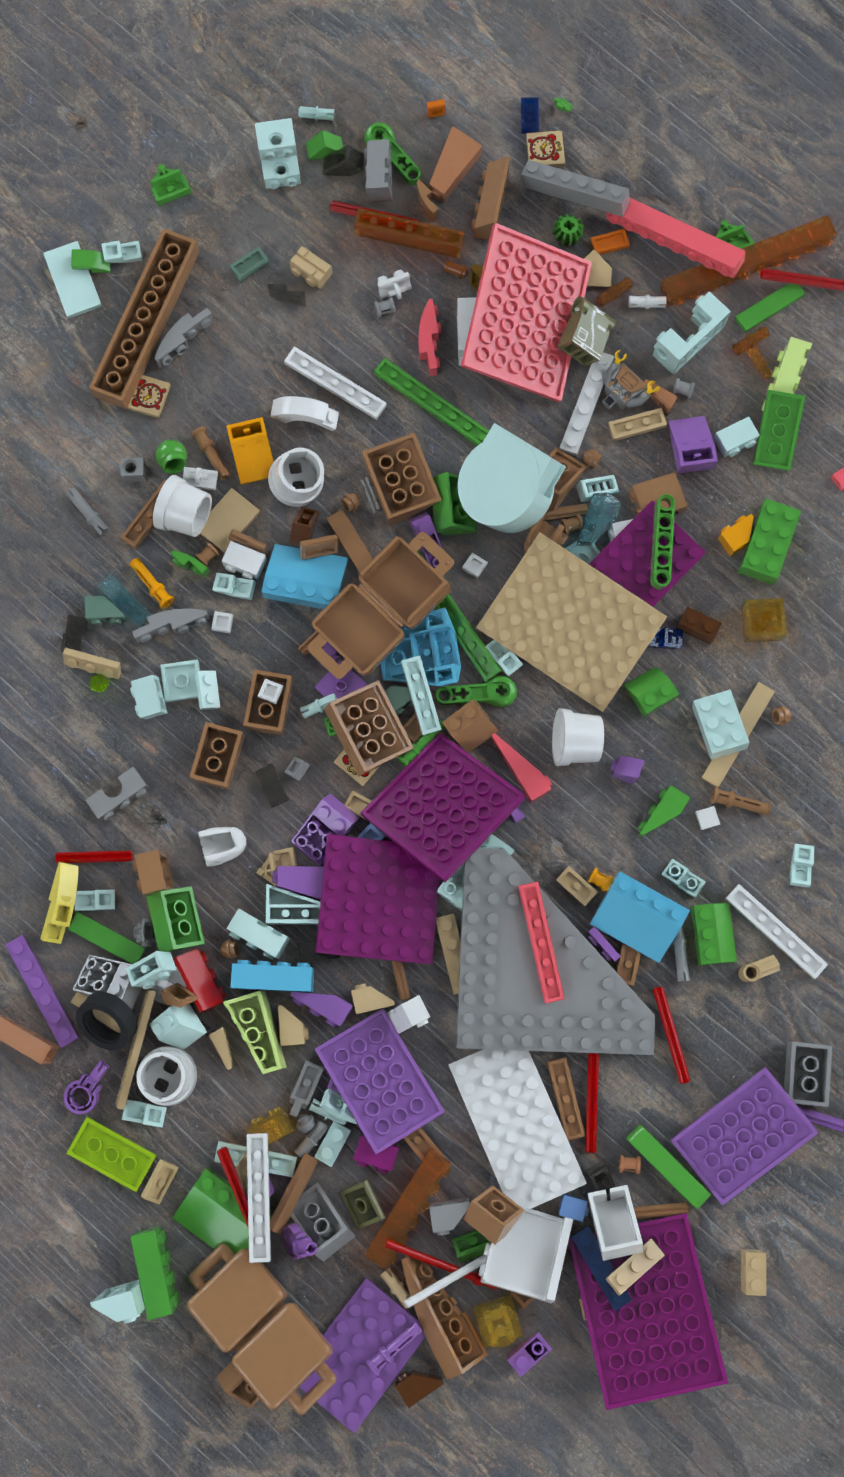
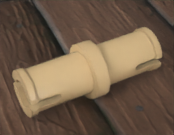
[380,1267,411,1309]

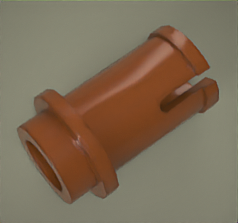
[444,260,468,279]

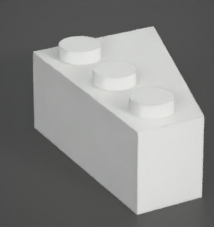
[386,995,430,1034]

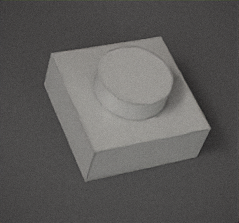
[284,757,310,781]

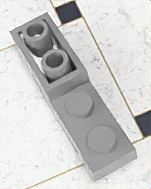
[155,308,214,368]
[132,608,210,643]

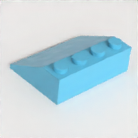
[261,544,348,609]
[590,872,690,963]

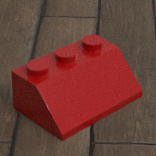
[173,949,227,1013]

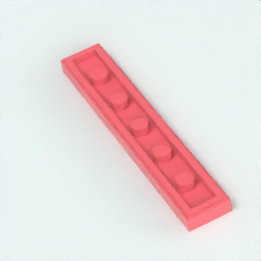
[518,881,565,1004]

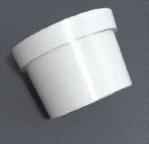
[268,448,324,507]
[153,475,212,537]
[552,708,604,766]
[137,1046,197,1106]

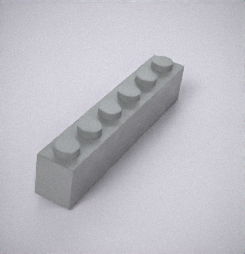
[521,160,630,217]

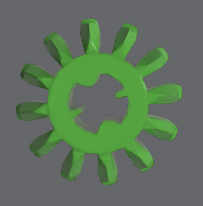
[553,213,584,246]

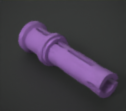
[366,1321,423,1375]

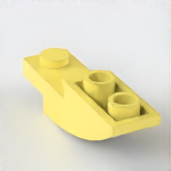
[40,862,78,944]

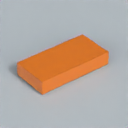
[590,228,630,255]

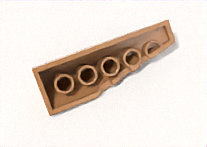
[402,1256,488,1380]

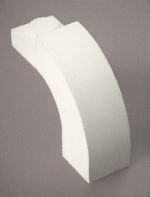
[270,396,339,431]

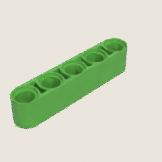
[650,494,675,590]
[626,1124,711,1210]

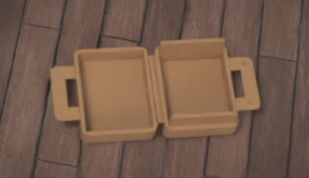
[308,532,454,679]
[187,1243,337,1415]

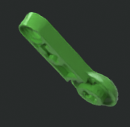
[364,122,421,185]
[436,676,517,707]

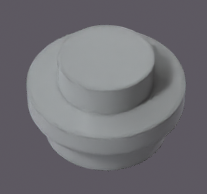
[296,1114,315,1133]

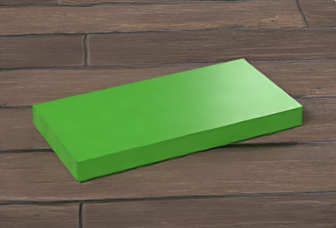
[753,390,806,471]

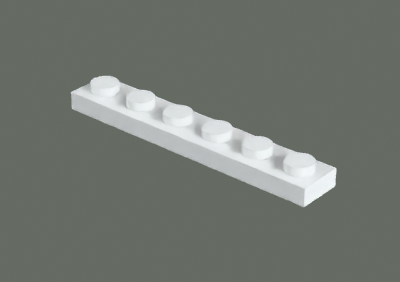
[284,347,387,420]
[559,352,614,456]
[725,884,828,979]
[247,1133,271,1263]

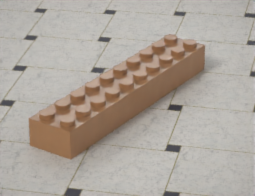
[89,228,200,410]

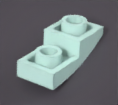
[661,859,706,899]

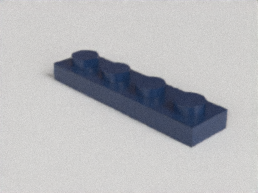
[571,1226,632,1311]

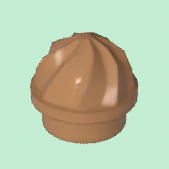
[583,449,602,468]
[341,493,360,512]
[772,706,792,726]
[220,939,240,959]

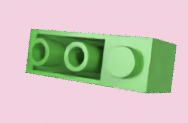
[637,785,690,838]

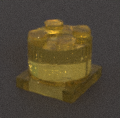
[473,1294,523,1348]

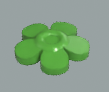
[553,97,573,112]

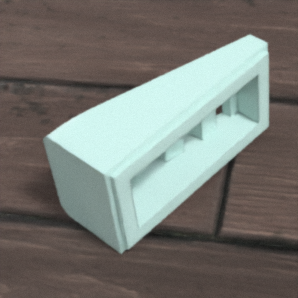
[576,475,619,502]

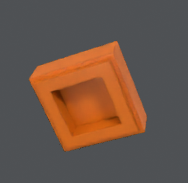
[427,99,446,118]

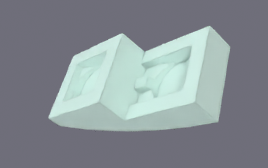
[102,241,143,263]
[212,573,256,600]
[486,640,523,676]
[790,844,814,888]
[74,890,115,911]
[320,1088,357,1124]
[121,1099,167,1127]

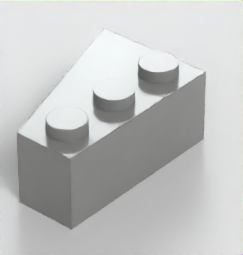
[364,139,393,201]

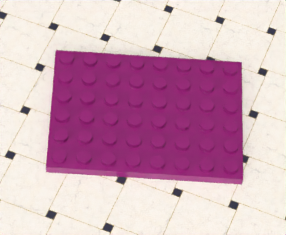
[568,1213,728,1410]

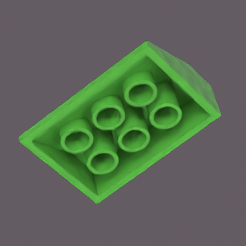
[173,1167,273,1254]

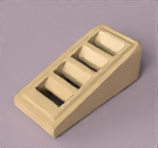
[209,1027,234,1070]

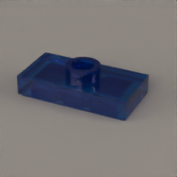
[520,97,539,134]

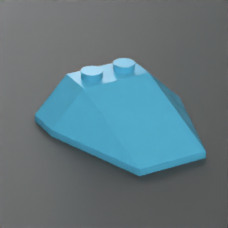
[380,608,461,686]

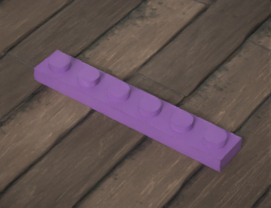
[5,935,80,1048]

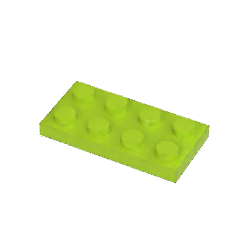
[66,1117,157,1192]

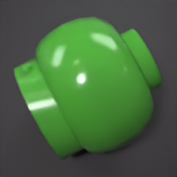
[155,440,187,474]

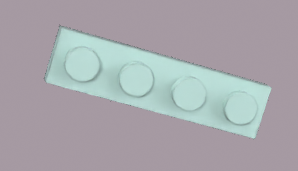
[401,656,442,735]
[214,1141,297,1177]

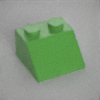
[624,666,679,718]

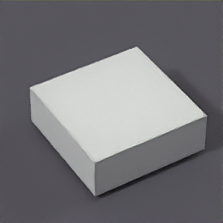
[462,553,488,579]
[211,611,234,634]
[258,679,283,704]
[695,806,720,830]

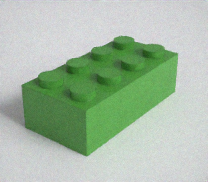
[737,498,801,585]
[130,1225,180,1320]

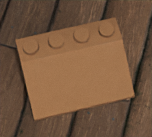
[362,433,441,526]
[324,680,414,777]

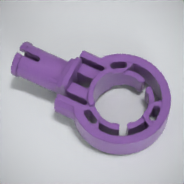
[64,1060,110,1114]
[283,1223,318,1260]

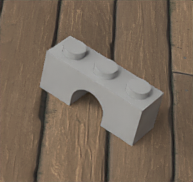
[85,766,149,821]

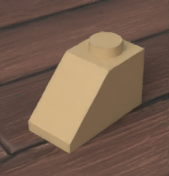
[351,983,395,1014]
[278,1005,309,1046]

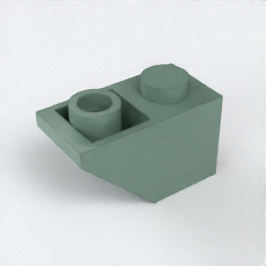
[85,596,127,626]
[385,686,413,717]

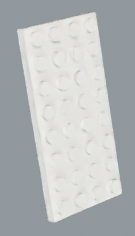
[449,1049,587,1212]

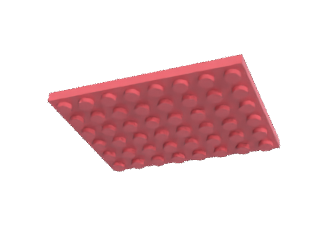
[461,223,592,402]

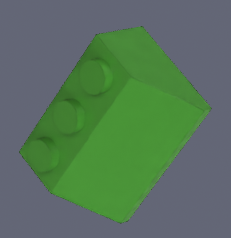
[433,472,477,535]
[147,886,205,952]
[690,903,737,966]

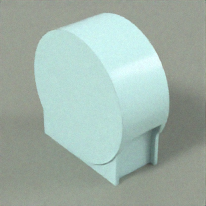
[458,423,566,533]

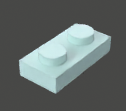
[195,671,220,710]
[314,1121,351,1167]

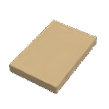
[200,488,260,554]

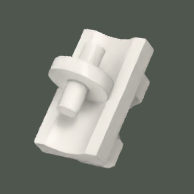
[377,270,412,300]
[183,467,218,490]

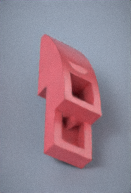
[419,299,441,376]

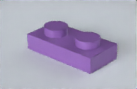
[587,927,621,962]

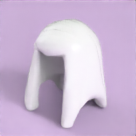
[198,827,246,867]

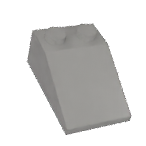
[291,1182,356,1262]

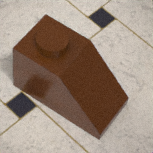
[289,507,319,547]
[395,1370,443,1408]

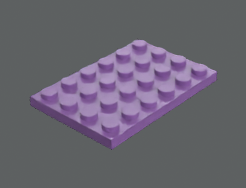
[314,1009,445,1155]
[671,1066,818,1205]
[299,1277,426,1433]

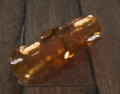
[597,277,633,307]
[732,326,769,355]

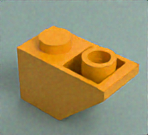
[718,513,754,557]

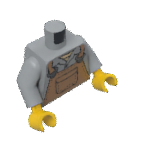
[602,350,660,409]

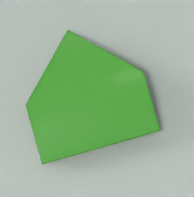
[150,164,192,206]
[716,220,755,252]

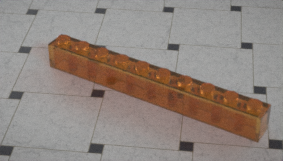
[660,215,837,306]

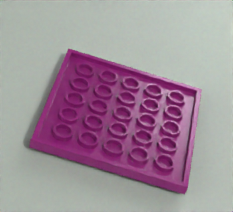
[361,733,526,883]
[315,834,440,965]

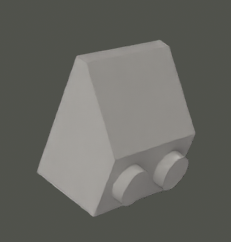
[429,1197,470,1235]

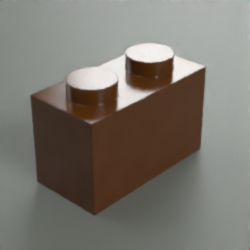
[676,607,722,645]

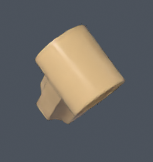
[738,955,780,982]

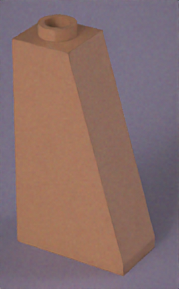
[429,126,482,203]
[0,1014,60,1065]

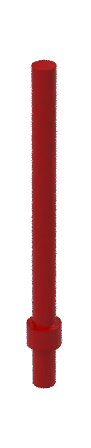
[384,1239,497,1290]

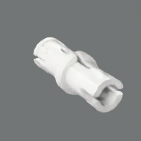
[628,294,666,309]

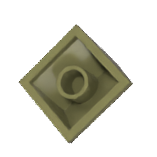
[340,1178,385,1230]

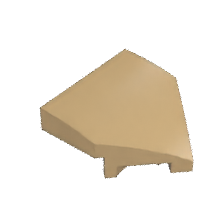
[584,250,612,287]
[256,847,297,887]

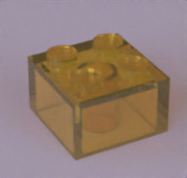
[741,598,787,642]
[247,1106,297,1145]

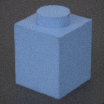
[557,1194,590,1222]

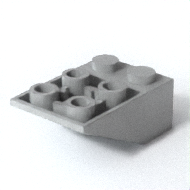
[73,954,142,1010]

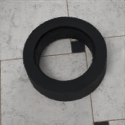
[76,992,137,1051]

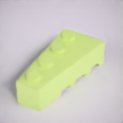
[761,337,812,411]
[223,990,287,1074]

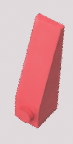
[491,733,552,803]

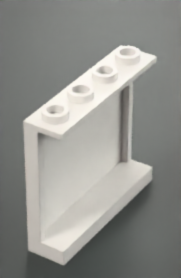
[478,1209,573,1304]

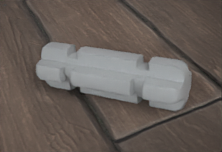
[361,477,382,513]

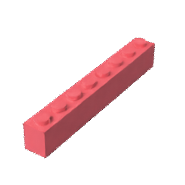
[606,198,745,278]

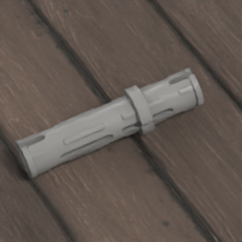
[66,487,109,536]
[672,923,690,982]

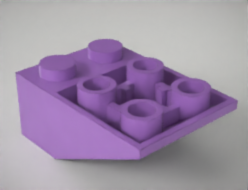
[668,416,718,474]
[291,794,360,866]

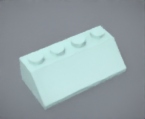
[90,1279,145,1324]

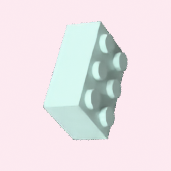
[692,689,750,760]

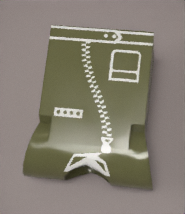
[557,296,616,366]

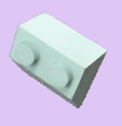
[149,1004,207,1050]

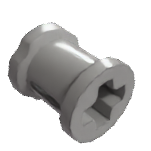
[374,297,396,318]
[672,378,695,399]

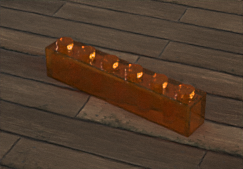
[354,208,465,259]
[364,1148,452,1270]

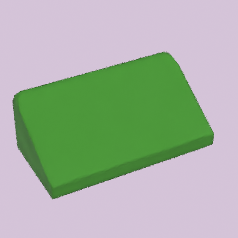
[451,1230,490,1263]

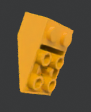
[226,417,274,485]

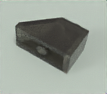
[323,145,364,176]

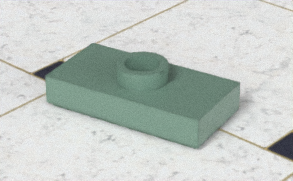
[229,247,270,282]

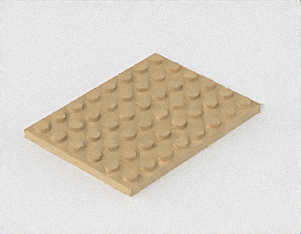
[476,532,667,712]

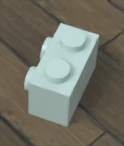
[713,417,760,458]
[130,675,167,720]
[126,951,177,989]

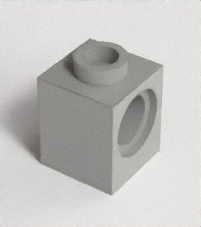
[118,457,146,482]

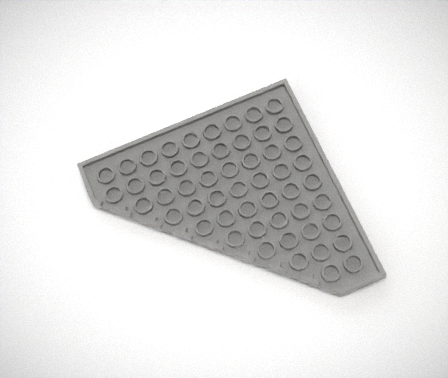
[456,848,655,1055]

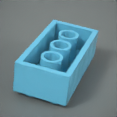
[230,960,315,992]

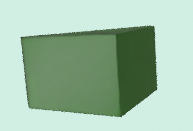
[306,130,344,161]

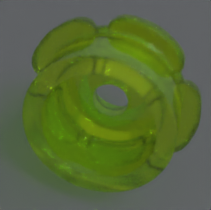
[90,674,109,693]

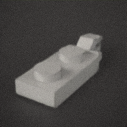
[289,1060,324,1117]

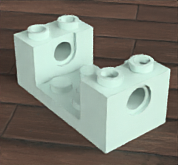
[255,118,301,189]
[652,292,731,375]
[437,834,514,911]

